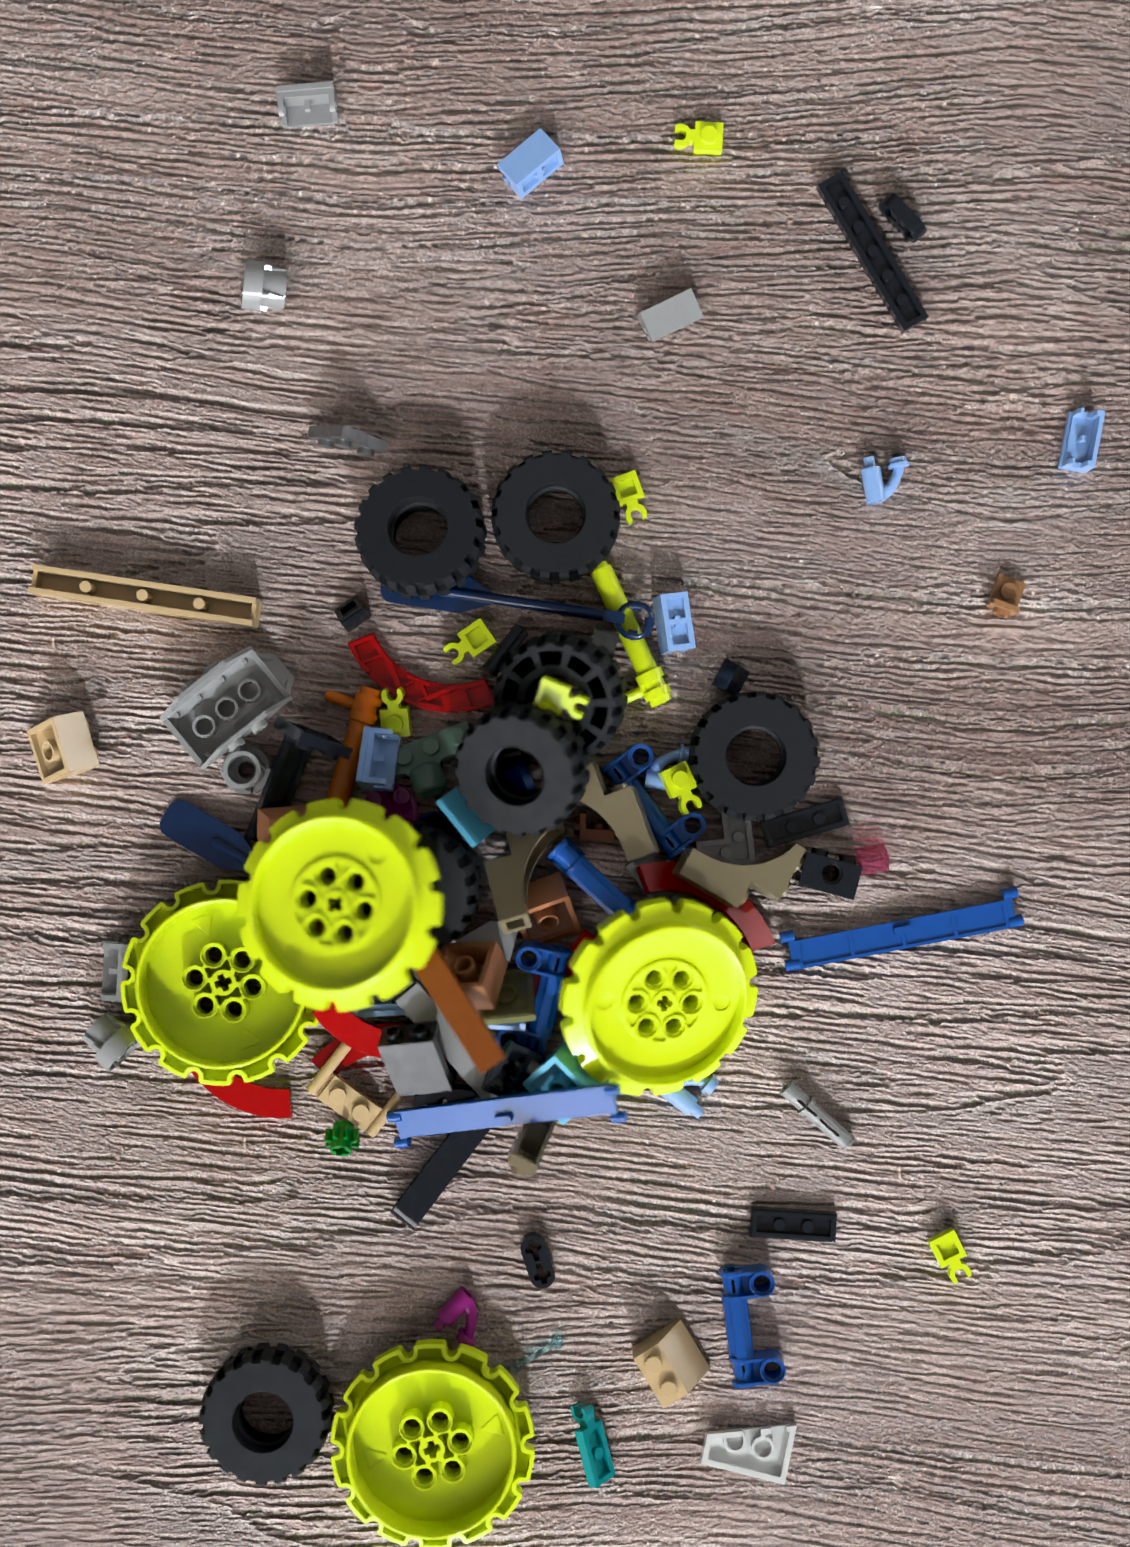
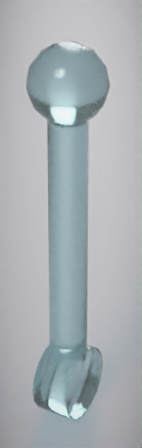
[510,1336,563,1373]

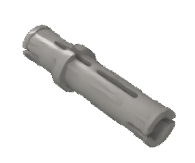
[779,1080,855,1151]

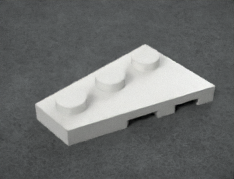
[700,1423,797,1485]

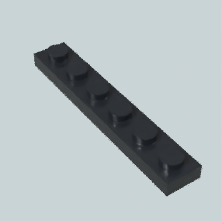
[816,171,929,334]

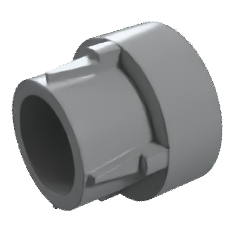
[241,259,287,311]
[220,746,273,794]
[82,1011,140,1072]

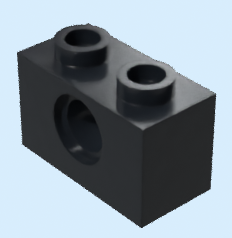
[794,847,863,900]

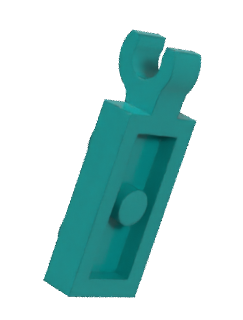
[571,1402,616,1488]

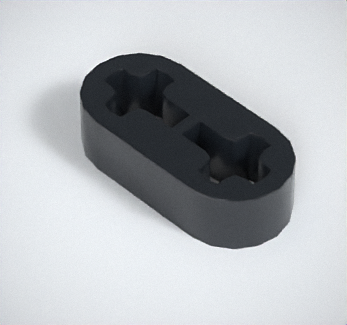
[878,193,926,243]
[520,1232,555,1289]

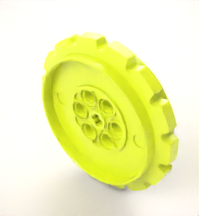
[237,798,444,1011]
[120,880,319,1086]
[559,898,758,1096]
[330,1339,535,1547]

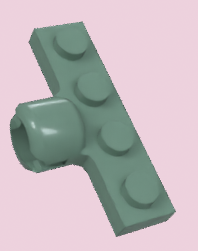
[395,720,470,798]

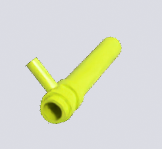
[591,560,672,708]

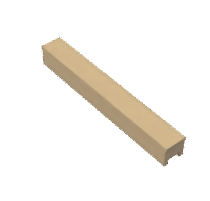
[28,564,263,629]

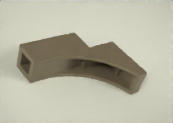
[539,763,659,862]
[484,821,566,935]
[671,844,806,908]
[507,1120,557,1177]

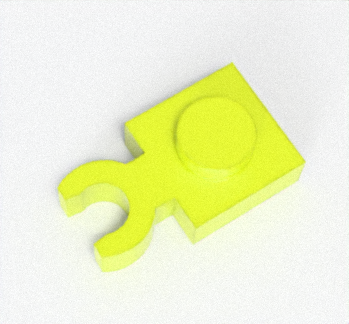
[674,121,724,155]
[608,470,647,525]
[443,618,497,665]
[533,676,590,719]
[379,687,412,737]
[658,760,702,815]
[926,1227,972,1284]

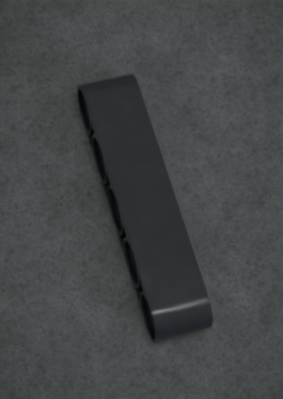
[390,1128,491,1230]

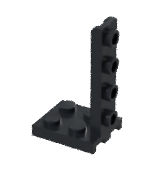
[244,716,353,842]

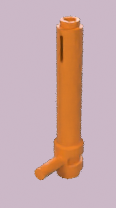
[324,685,383,808]

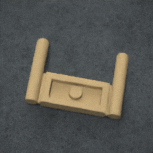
[306,1042,406,1138]

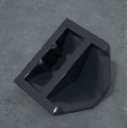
[482,1039,545,1096]

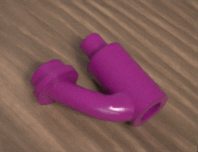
[433,1286,477,1346]

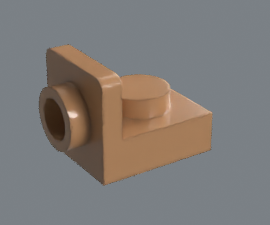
[985,573,1026,618]

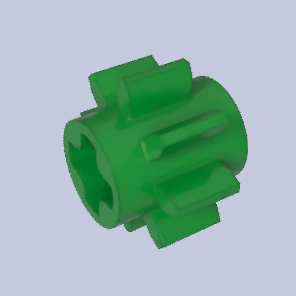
[324,1120,360,1156]

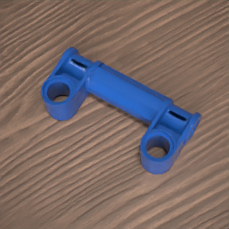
[600,744,706,861]
[547,837,636,916]
[496,939,573,1059]
[718,1263,786,1388]

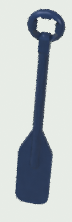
[380,576,655,640]
[160,800,353,931]

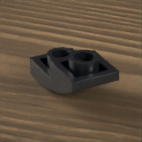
[414,1084,477,1107]

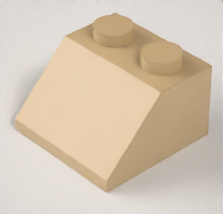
[27,711,100,785]
[632,1318,710,1408]

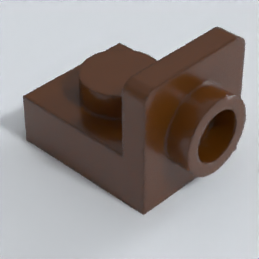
[574,812,614,842]

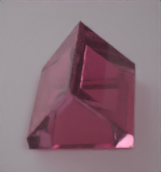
[855,843,890,876]

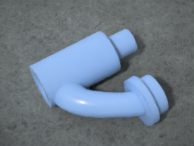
[861,456,910,505]
[644,743,690,791]
[661,1074,719,1119]

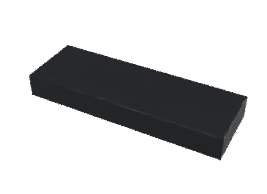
[759,797,850,848]
[749,1206,837,1243]

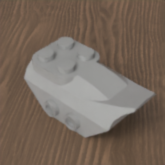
[159,646,295,771]

